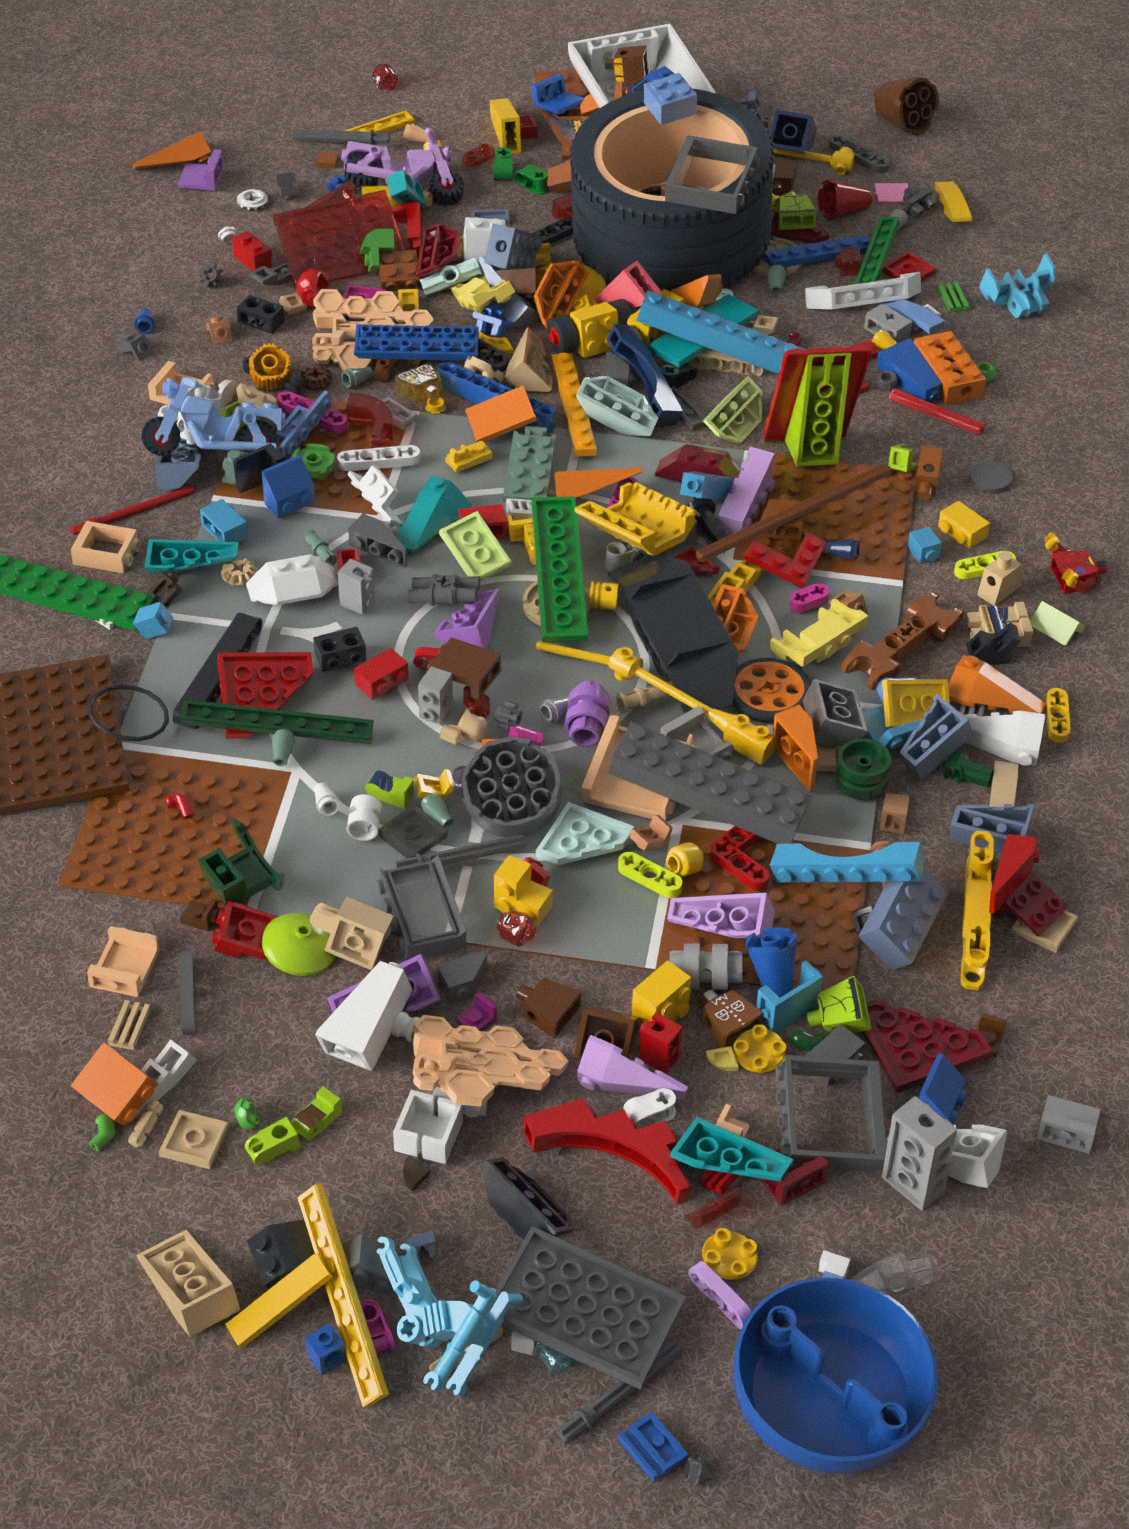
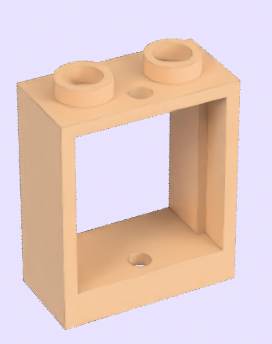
[71,521,140,573]

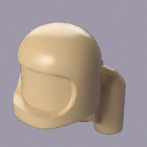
[440,708,488,745]

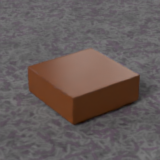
[317,151,339,168]

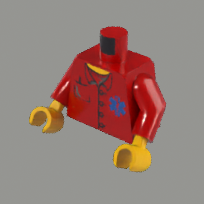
[1044,533,1107,594]

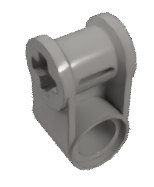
[605,540,649,571]

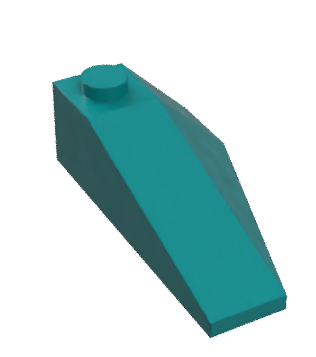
[397,475,471,553]
[145,539,238,574]
[670,1117,793,1181]

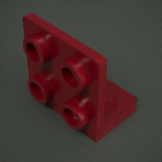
[992,872,1068,937]
[760,1143,829,1205]

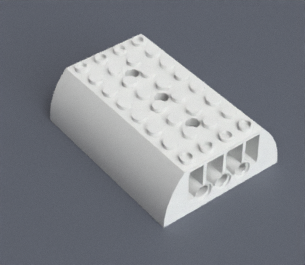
[568,24,717,108]

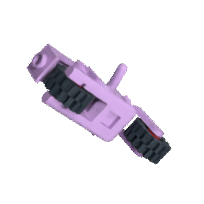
[341,127,464,206]

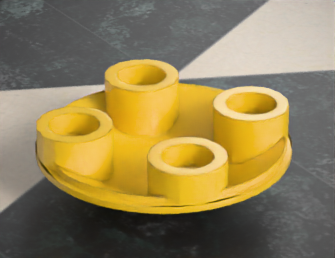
[733,1024,786,1073]
[702,1228,758,1280]

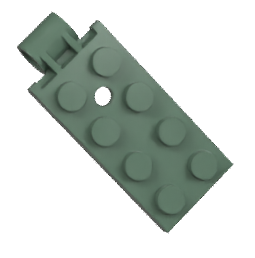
[503,426,556,502]

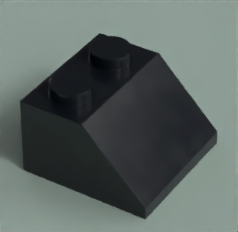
[247,1219,315,1289]

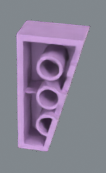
[718,446,775,535]

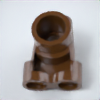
[374,359,401,382]

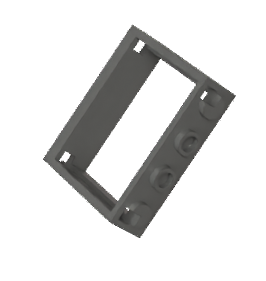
[665,135,760,214]
[776,1055,886,1170]

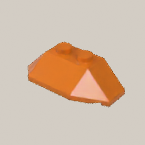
[534,260,589,328]
[670,274,722,310]
[712,584,759,654]

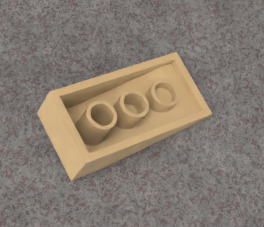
[136,1230,241,1337]

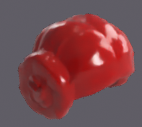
[296,268,330,307]

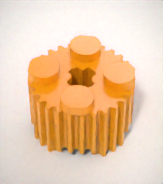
[249,343,291,392]

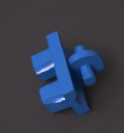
[472,302,514,337]

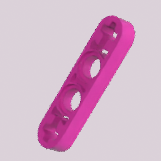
[277,391,347,433]

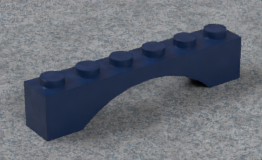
[606,324,683,426]

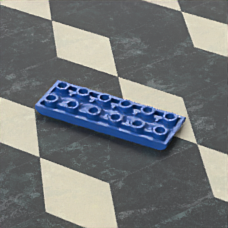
[354,324,479,361]

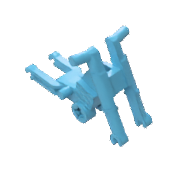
[377,1237,523,1397]

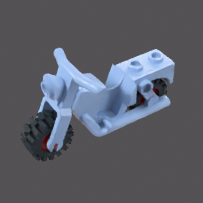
[141,377,285,456]

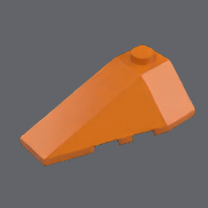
[133,131,211,170]

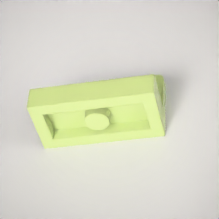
[1030,601,1086,645]

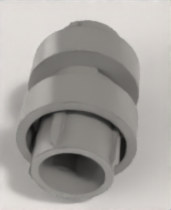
[669,944,743,990]

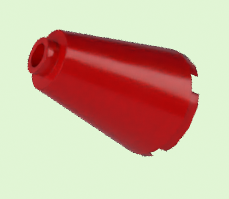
[817,180,873,219]

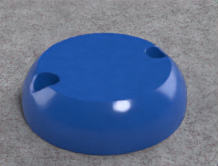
[733,1278,938,1474]

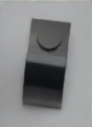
[966,623,1021,665]

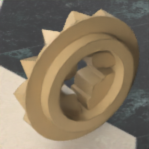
[221,558,257,585]

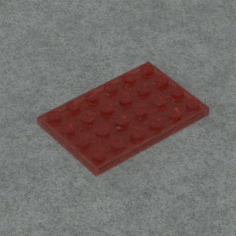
[272,190,405,290]

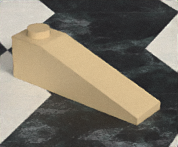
[505,327,553,392]

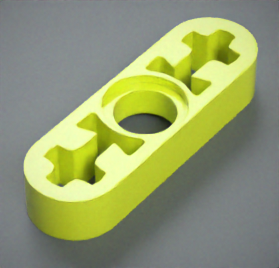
[954,551,1016,579]
[618,852,682,898]

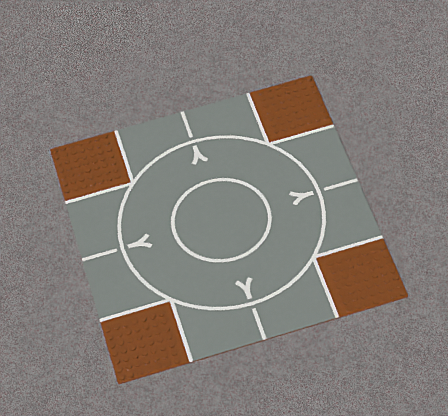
[59,392,916,992]

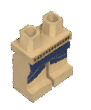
[966,602,1033,647]

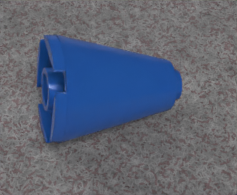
[745,927,797,998]

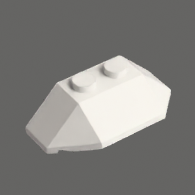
[246,554,339,605]

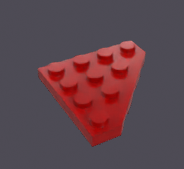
[217,652,313,739]

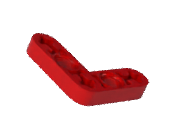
[710,826,770,891]

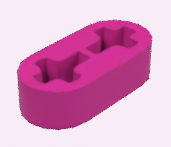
[790,583,829,612]

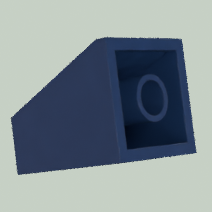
[770,109,817,153]

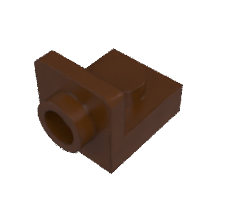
[180,898,219,931]
[977,1013,1007,1058]

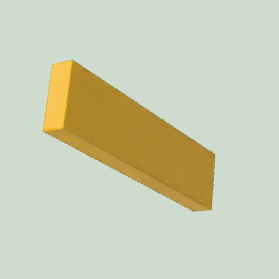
[345,110,415,132]
[225,1253,333,1348]

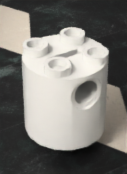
[177,384,222,445]

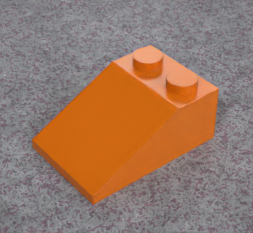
[773,705,818,793]

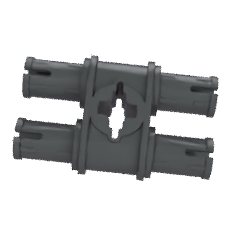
[408,573,481,606]

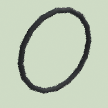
[88,684,169,742]

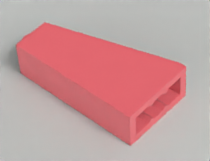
[595,261,662,309]

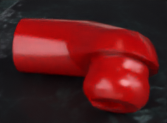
[165,792,195,820]

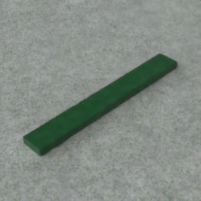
[181,700,374,744]

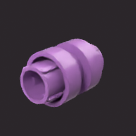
[565,680,611,747]

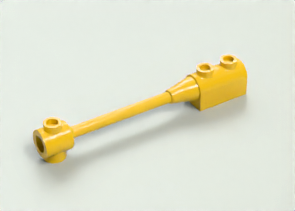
[774,147,855,175]
[608,647,777,765]

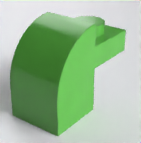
[360,229,394,273]

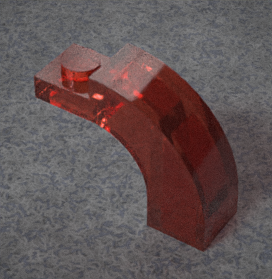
[346,392,393,448]

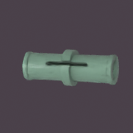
[303,530,337,566]

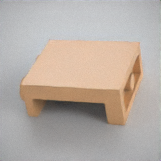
[148,361,215,405]
[87,926,160,997]

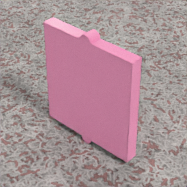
[875,183,908,203]

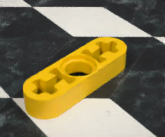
[1046,688,1071,743]

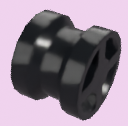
[282,371,308,396]

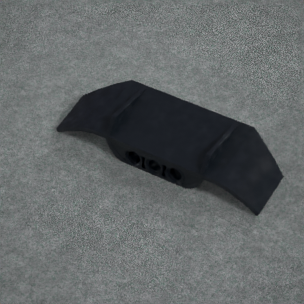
[608,555,738,716]

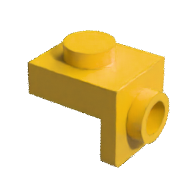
[414,769,454,802]

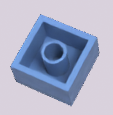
[644,73,697,125]

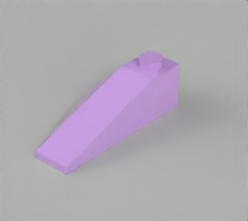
[667,893,775,938]

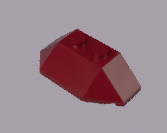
[416,222,461,279]
[655,444,741,481]

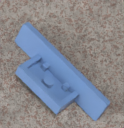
[276,390,332,460]

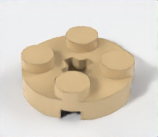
[464,356,504,384]

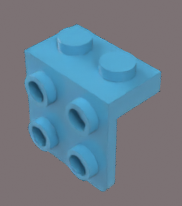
[862,705,922,750]

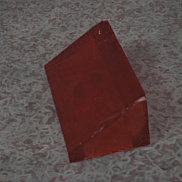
[685,1187,742,1229]

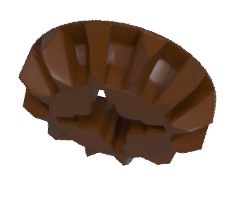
[300,366,332,390]

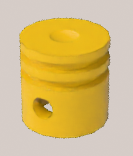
[589,581,619,610]

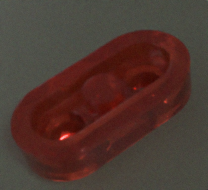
[462,144,494,167]

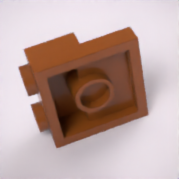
[378,250,421,291]

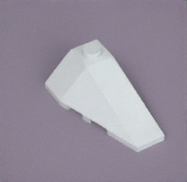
[963,711,1045,766]

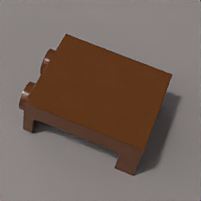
[427,637,501,700]

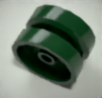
[835,738,891,800]

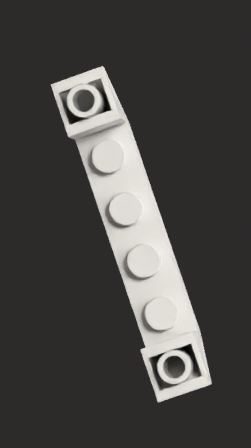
[805,272,921,309]

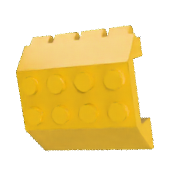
[575,482,697,556]

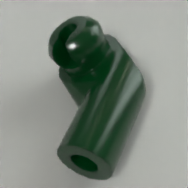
[790,1031,829,1052]

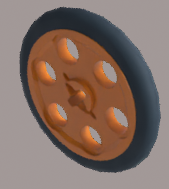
[732,658,811,722]

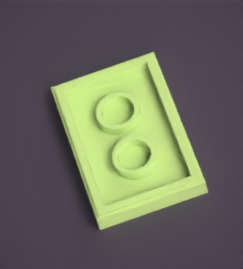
[439,511,512,581]

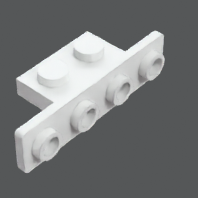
[347,465,404,528]

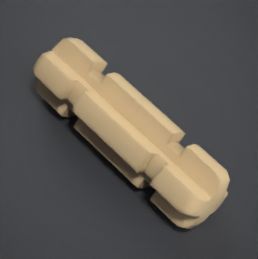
[128,1100,164,1148]

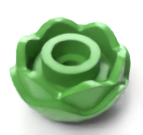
[976,362,997,383]
[234,1097,260,1130]

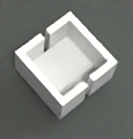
[393,1090,463,1164]

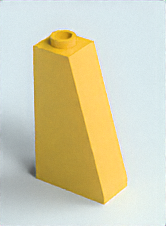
[490,98,521,154]

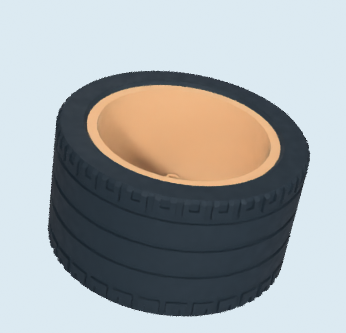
[570,89,774,291]

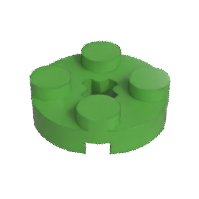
[292,444,335,480]

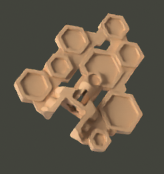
[312,289,434,372]
[412,1015,569,1107]

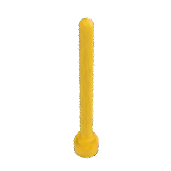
[536,641,643,668]

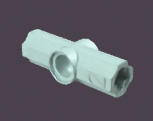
[420,258,482,297]

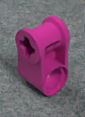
[360,1299,395,1353]

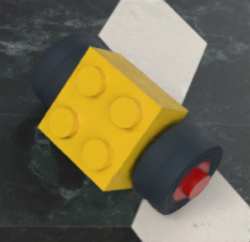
[547,299,632,358]

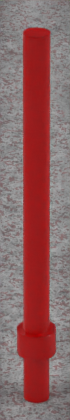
[71,486,194,535]

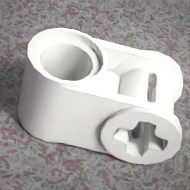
[623,1088,676,1129]

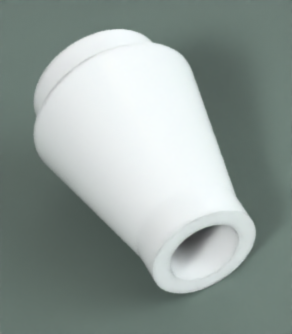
[314,783,340,816]

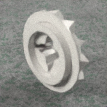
[237,189,268,211]

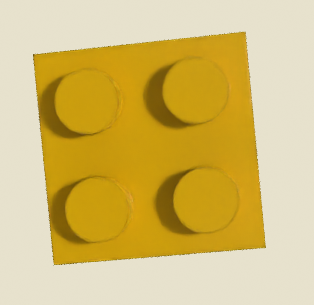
[632,960,691,1027]

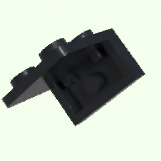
[233,443,286,493]

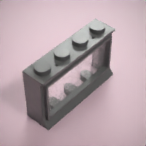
[377,855,467,960]

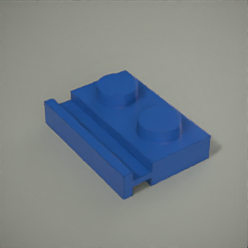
[618,1412,688,1483]

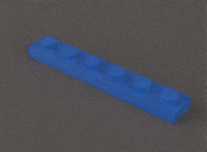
[763,235,871,267]

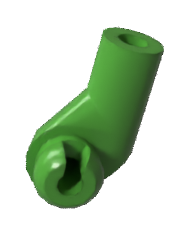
[89,1113,116,1152]

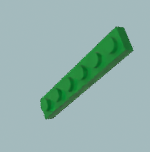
[854,217,900,284]

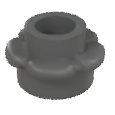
[684,1456,707,1486]

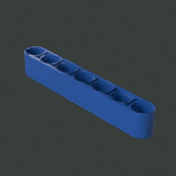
[438,362,555,433]

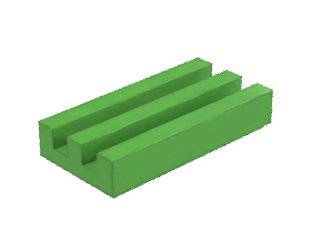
[938,282,969,313]

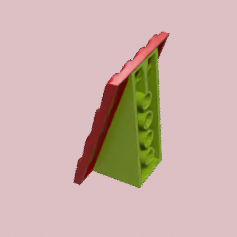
[763,345,873,467]

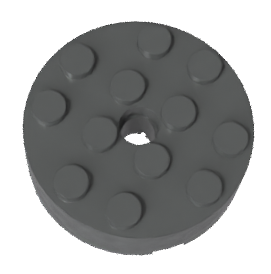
[462,737,562,837]

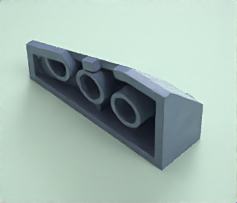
[479,256,541,329]
[155,438,201,491]

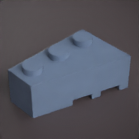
[900,694,974,781]
[949,804,1035,854]

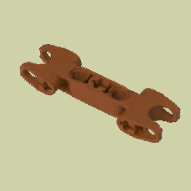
[841,592,965,690]

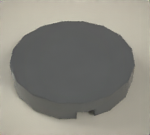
[969,461,1012,494]

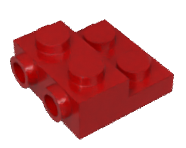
[211,900,276,960]

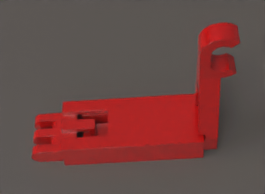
[358,201,424,260]

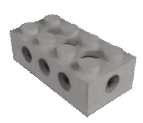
[882,1096,957,1211]

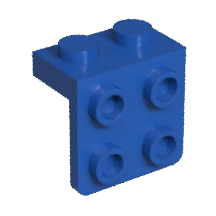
[531,73,584,114]

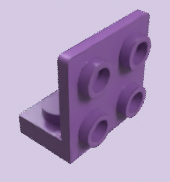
[178,149,223,191]

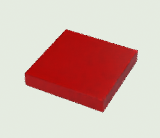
[882,252,937,282]

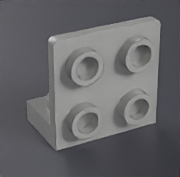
[1036,1095,1100,1154]

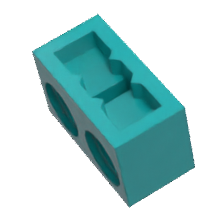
[387,170,426,208]

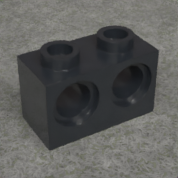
[237,295,285,334]
[313,627,367,672]

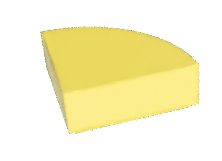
[706,1046,739,1071]

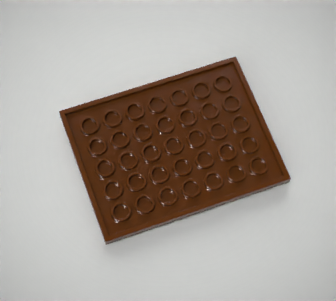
[0,654,130,815]

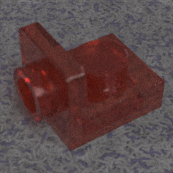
[463,686,490,719]

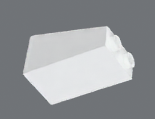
[315,961,412,1071]

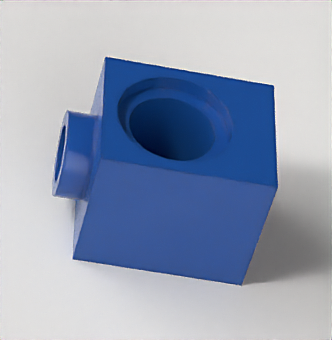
[305,1323,346,1375]

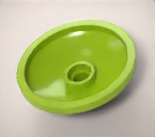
[262,913,336,976]

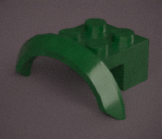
[198,819,285,906]

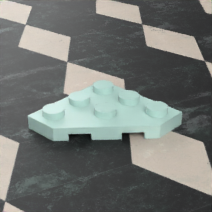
[536,802,634,866]

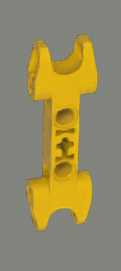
[960,831,994,991]

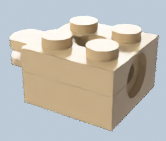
[310,896,393,970]

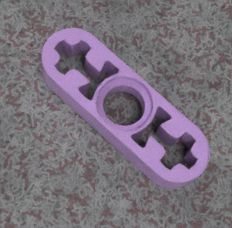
[688,1261,752,1329]

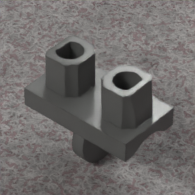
[902,186,937,218]

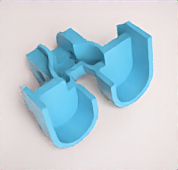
[979,253,1055,318]

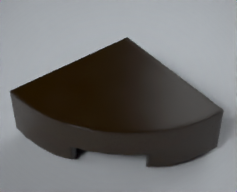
[403,1155,430,1192]

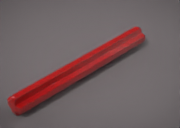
[889,389,985,435]

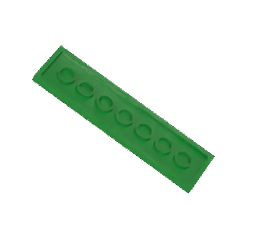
[531,496,588,642]
[0,554,156,631]

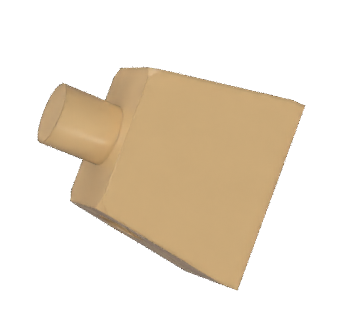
[977,551,1022,606]

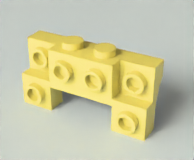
[451,275,515,312]
[769,598,868,667]

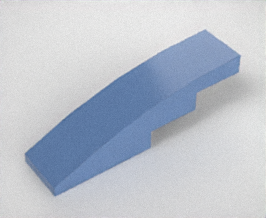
[875,299,945,334]

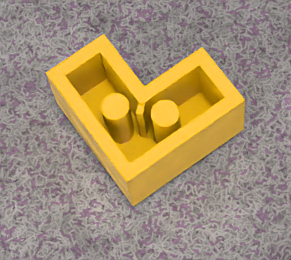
[494,855,553,926]

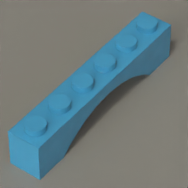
[770,842,926,882]

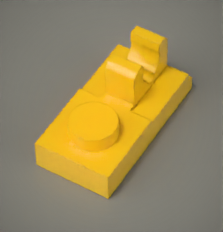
[445,441,493,473]

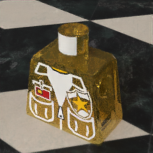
[395,363,443,404]

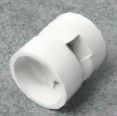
[346,794,382,841]

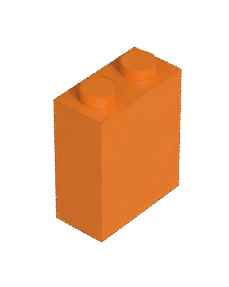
[71,1042,159,1126]

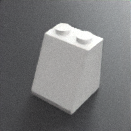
[461,217,506,280]

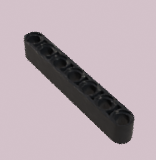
[173,612,262,730]

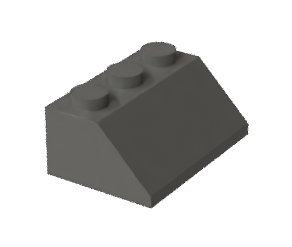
[803,679,868,748]

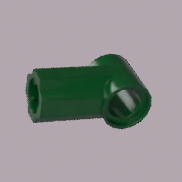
[943,751,994,787]

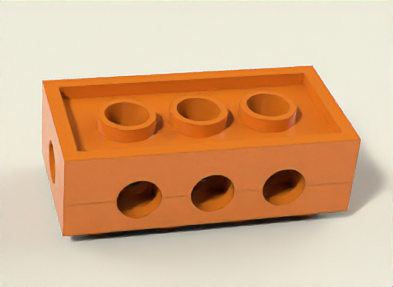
[914,331,986,405]

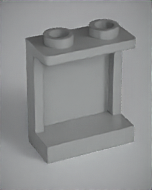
[660,706,733,761]

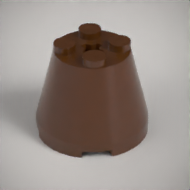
[874,77,939,134]

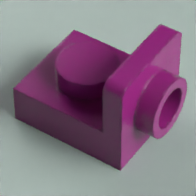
[456,992,497,1031]

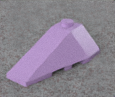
[577,1035,688,1099]

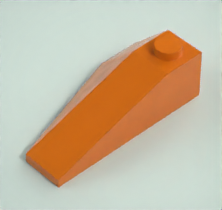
[554,467,643,499]
[948,655,1046,714]

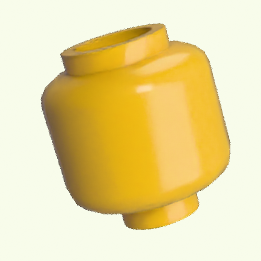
[666,842,704,877]

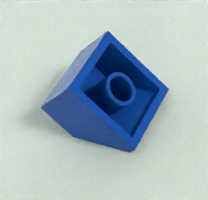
[262,455,315,518]
[919,1053,968,1125]

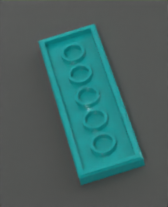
[648,294,759,368]

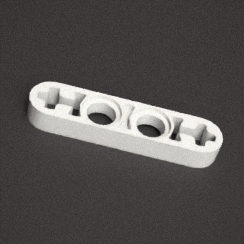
[337,445,420,471]

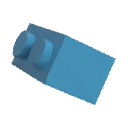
[200,499,249,543]

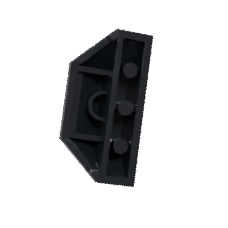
[483,1157,574,1240]

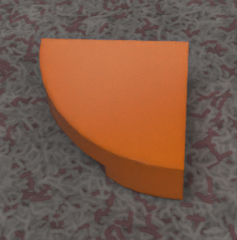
[580,94,599,116]

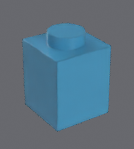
[908,527,942,563]
[133,602,174,639]

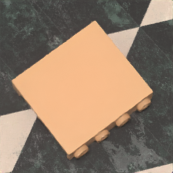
[581,715,696,821]

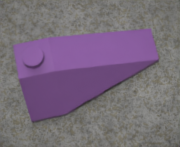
[434,589,500,649]
[327,954,441,1013]

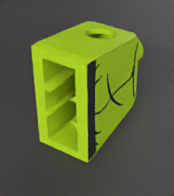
[778,191,817,230]
[807,976,872,1034]

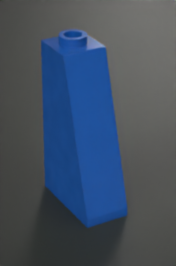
[876,338,942,402]

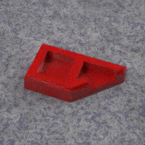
[675,547,720,575]

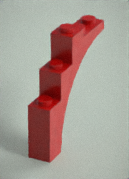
[523,1098,691,1205]

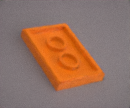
[465,386,537,442]

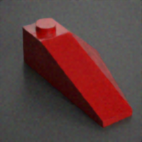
[989,834,1041,914]

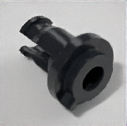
[687,497,726,545]

